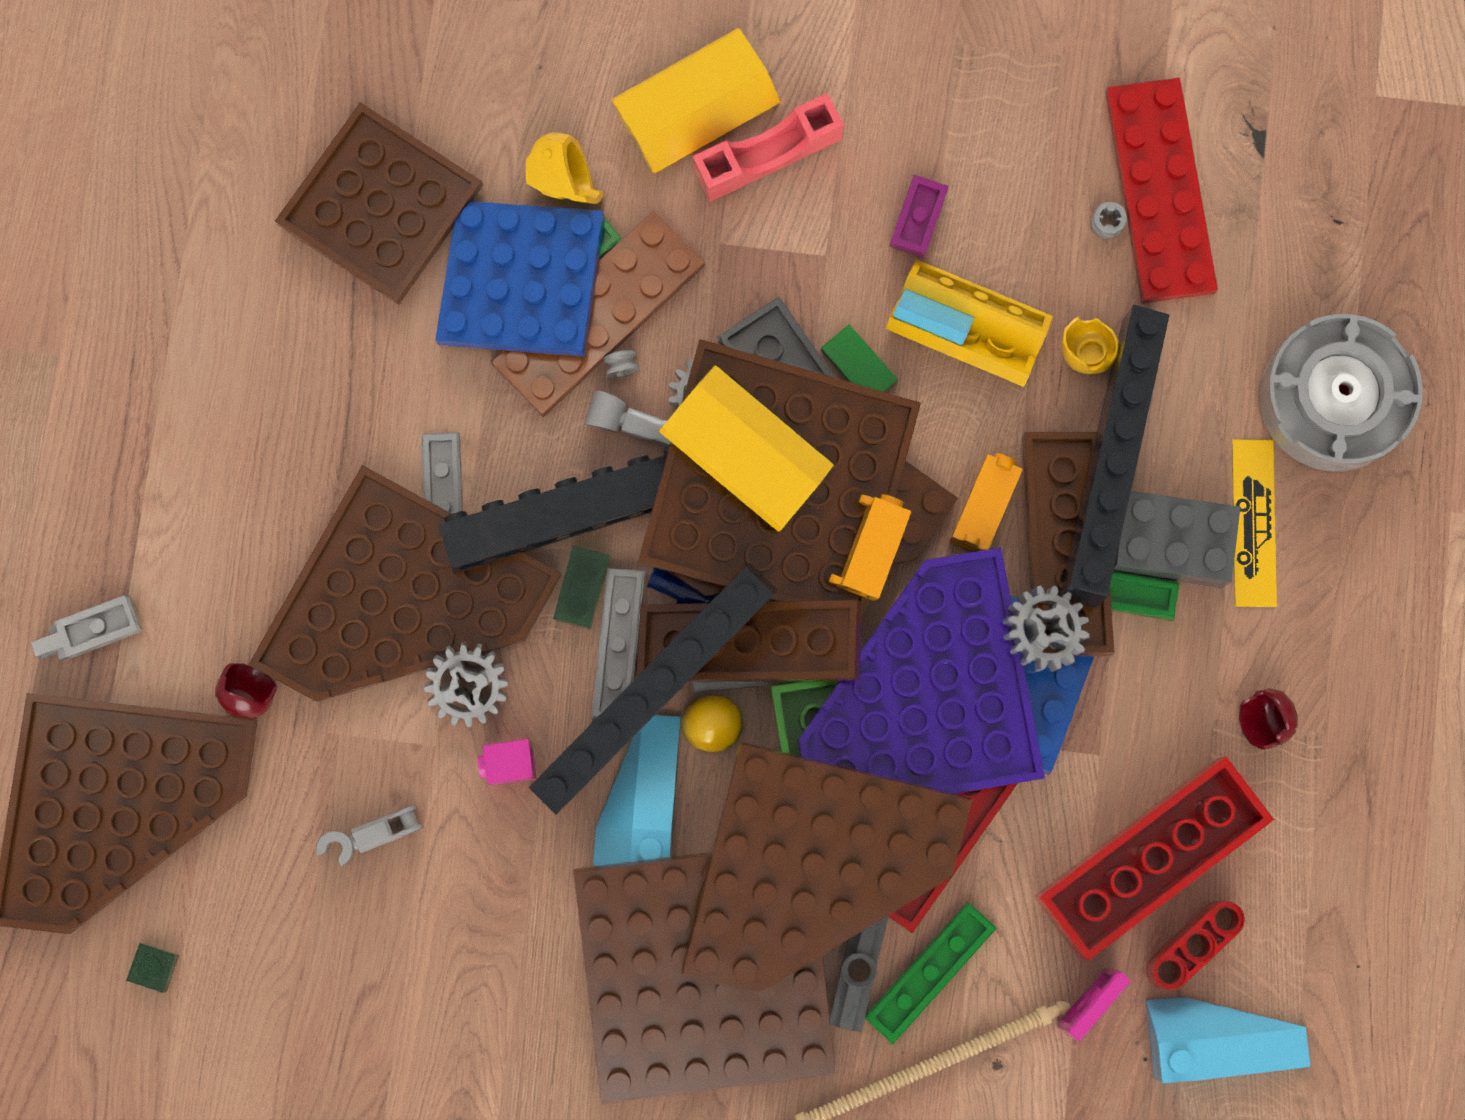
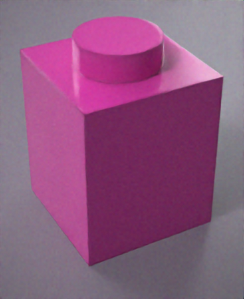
[477,739,537,786]

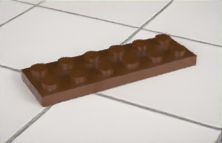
[1022,432,1114,657]
[637,600,862,682]

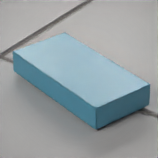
[893,289,975,345]

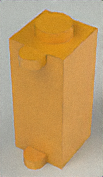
[949,453,1023,552]
[829,494,912,601]

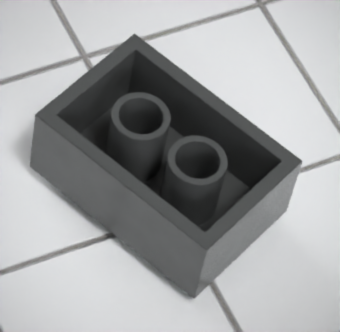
[1113,491,1241,588]

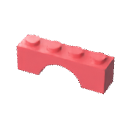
[693,93,844,202]

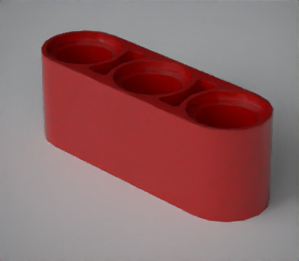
[1146,901,1245,990]

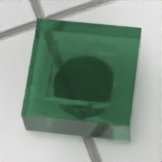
[126,942,180,993]

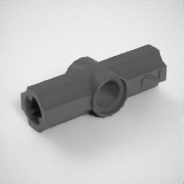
[829,916,889,1032]

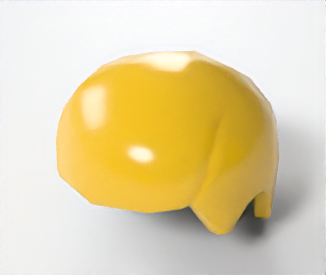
[1061,317,1119,374]
[681,694,743,752]

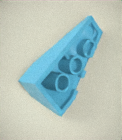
[593,715,681,866]
[1145,997,1311,1083]

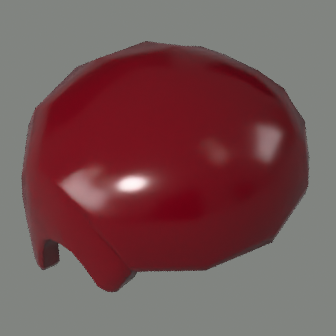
[215,663,277,719]
[1239,688,1298,750]

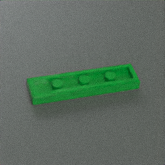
[865,901,997,1044]

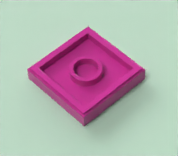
[1057,968,1131,1041]

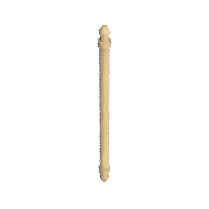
[794,1001,1071,1120]

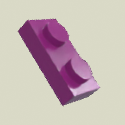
[889,174,949,258]

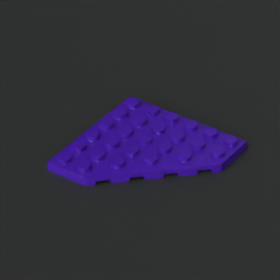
[798,548,1045,794]

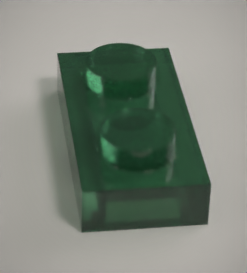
[553,546,610,630]

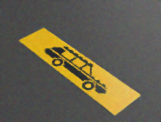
[1232,439,1277,607]

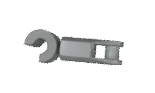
[583,391,671,448]
[316,805,424,866]

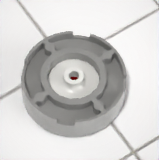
[1259,314,1423,472]

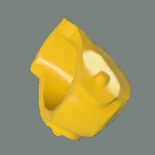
[526,132,604,204]

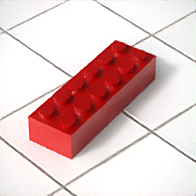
[1033,756,1275,961]

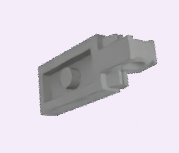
[31,595,143,660]

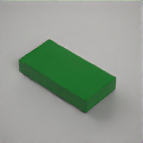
[820,324,898,392]
[1110,571,1180,621]

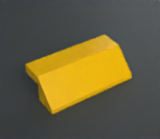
[611,28,781,174]
[885,259,1053,387]
[659,365,834,532]

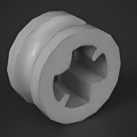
[1091,202,1127,239]
[603,350,640,378]

